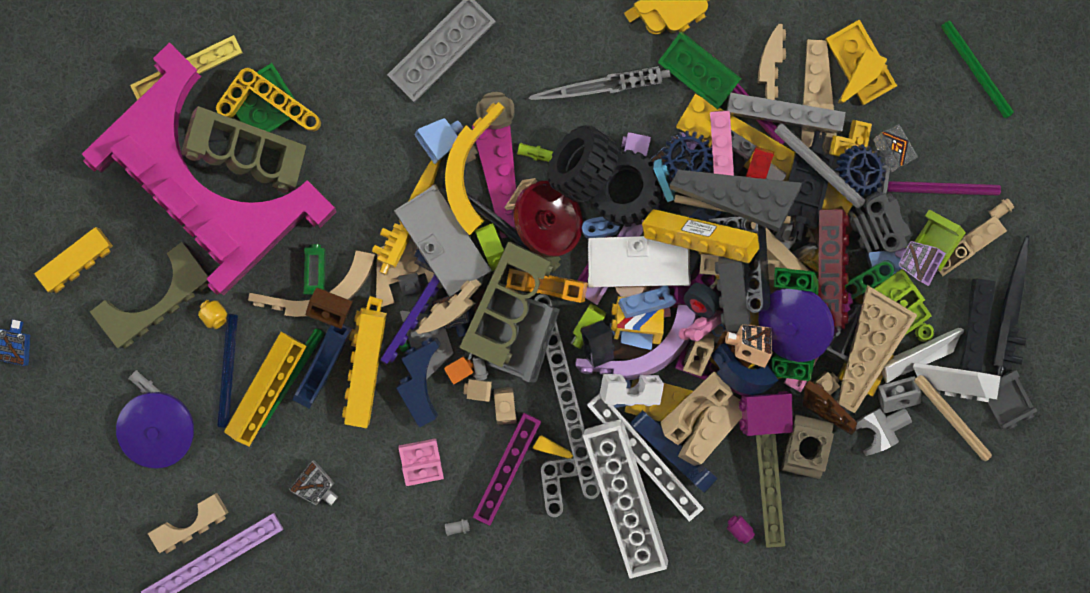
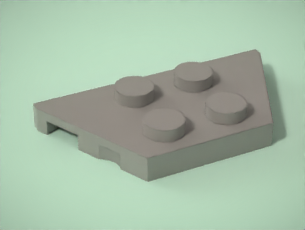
[400,311,453,379]

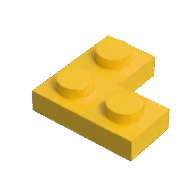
[829,120,872,160]

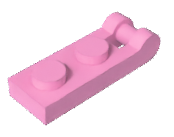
[679,310,724,341]

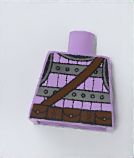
[895,241,946,286]

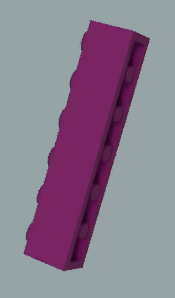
[473,412,541,526]

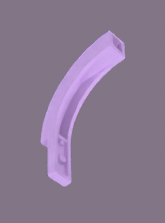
[576,305,698,380]

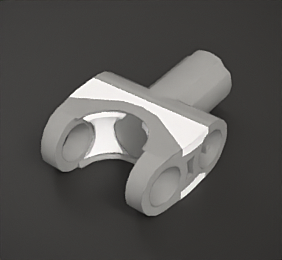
[855,407,912,456]

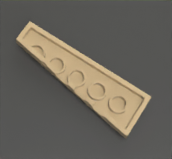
[801,39,838,157]

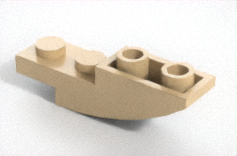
[758,24,786,100]
[938,215,1007,276]
[416,279,482,334]

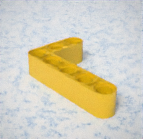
[216,68,321,132]

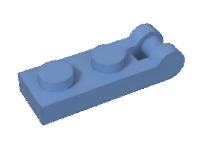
[618,286,676,319]

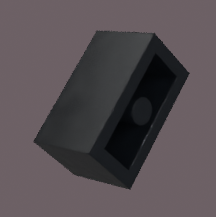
[581,320,615,368]

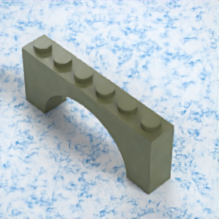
[90,242,210,349]

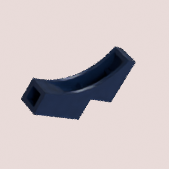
[293,325,352,409]
[397,337,441,428]

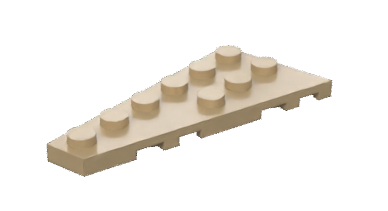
[837,285,917,413]

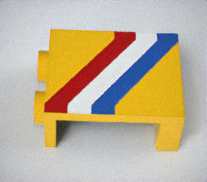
[611,296,664,344]

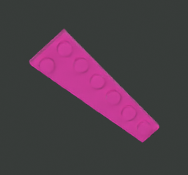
[472,125,516,238]

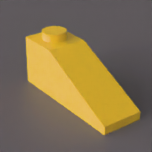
[838,49,888,104]

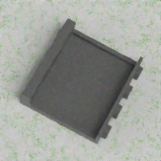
[468,288,560,382]

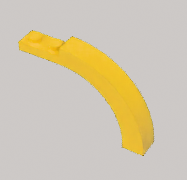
[445,102,506,235]

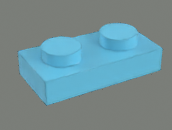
[653,159,676,202]

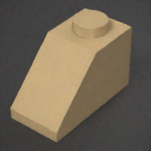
[464,379,492,402]

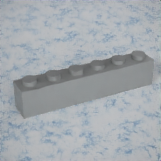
[727,93,846,133]

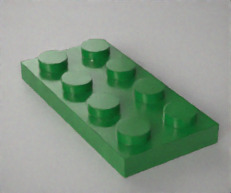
[658,31,742,110]

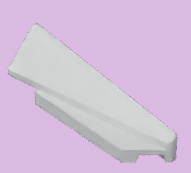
[881,328,964,383]

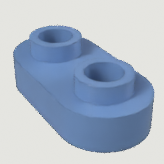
[582,217,620,239]

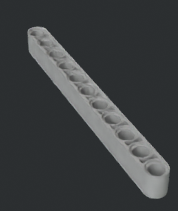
[535,294,600,500]

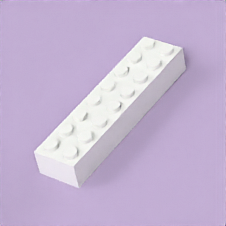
[583,419,668,578]

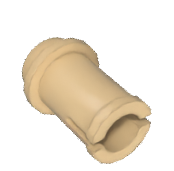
[988,198,1014,219]

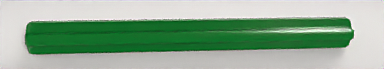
[941,21,1014,118]
[261,328,324,428]

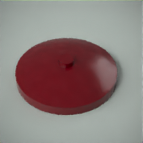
[514,180,583,258]

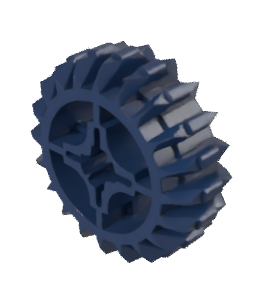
[661,131,713,179]
[835,144,887,197]

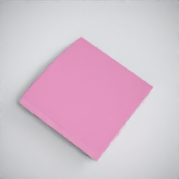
[398,438,444,486]

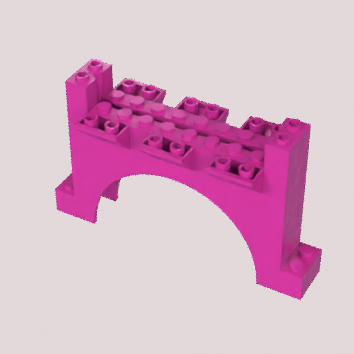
[82,42,336,295]

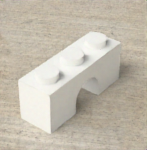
[600,374,664,406]

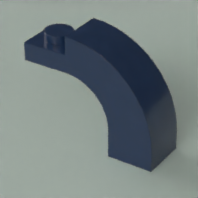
[711,343,778,395]

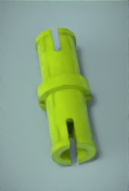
[517,143,553,162]

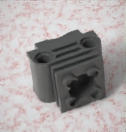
[848,188,911,253]

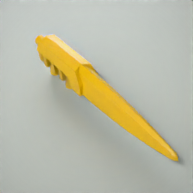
[372,160,441,275]

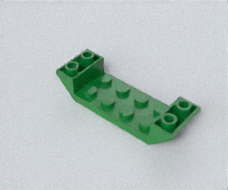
[772,267,819,381]

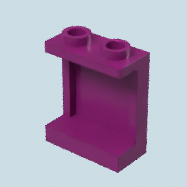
[739,391,793,436]

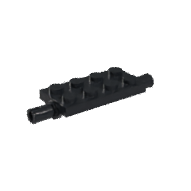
[787,131,834,242]

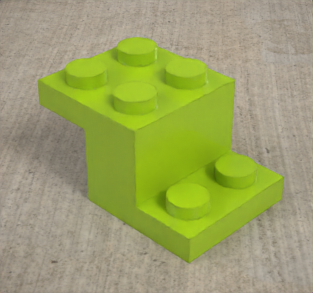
[874,269,932,336]

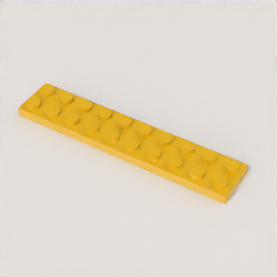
[676,94,853,215]

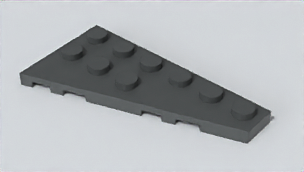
[670,170,802,232]

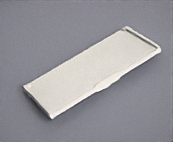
[588,236,691,288]

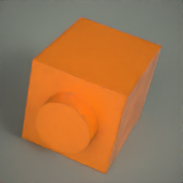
[444,356,474,385]

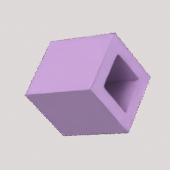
[621,132,651,157]

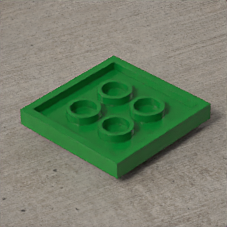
[223,63,300,133]

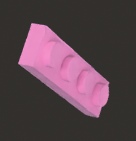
[710,110,734,176]

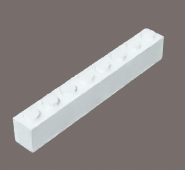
[587,393,704,522]

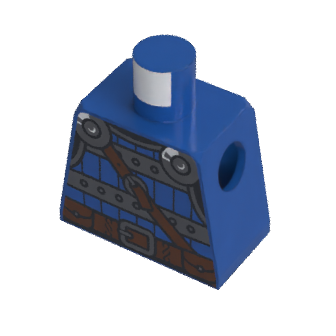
[0,319,30,366]

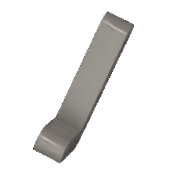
[541,456,592,517]

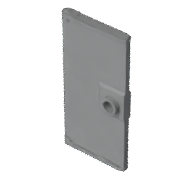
[394,184,492,297]

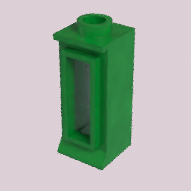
[303,244,326,294]

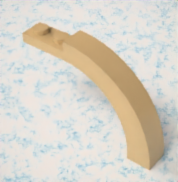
[248,251,376,317]

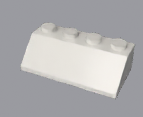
[913,363,1001,402]

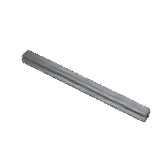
[775,124,865,208]

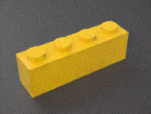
[34,227,113,293]

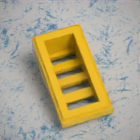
[533,434,573,459]

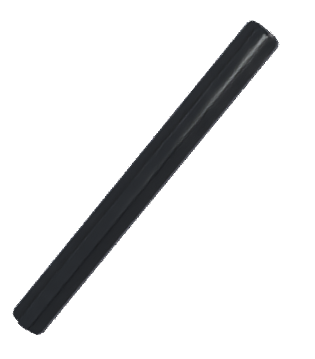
[442,181,533,252]

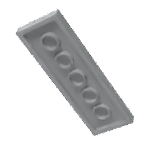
[387,0,496,103]

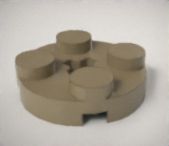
[476,92,515,129]

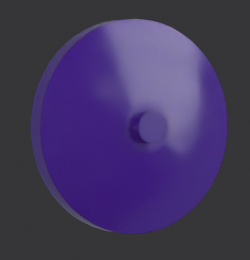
[758,288,834,362]
[116,392,194,468]

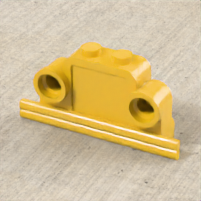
[624,0,710,34]

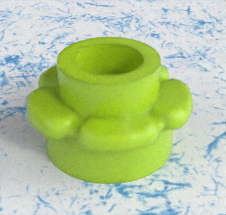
[915,323,934,342]

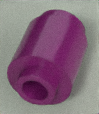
[727,515,755,544]

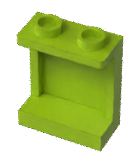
[905,210,966,271]

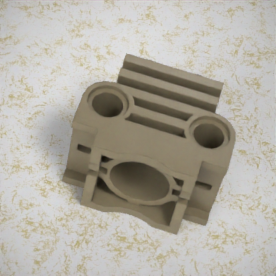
[780,414,834,479]

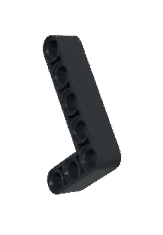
[708,217,770,313]

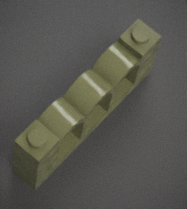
[181,106,306,193]
[460,241,553,367]

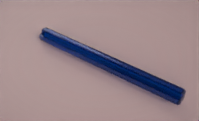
[217,314,238,428]

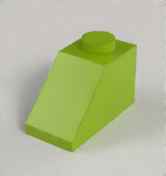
[475,223,509,271]

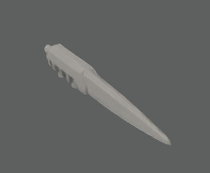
[529,66,670,100]

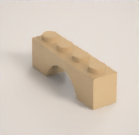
[660,372,733,445]
[148,493,229,554]

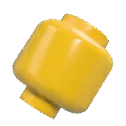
[198,300,227,329]

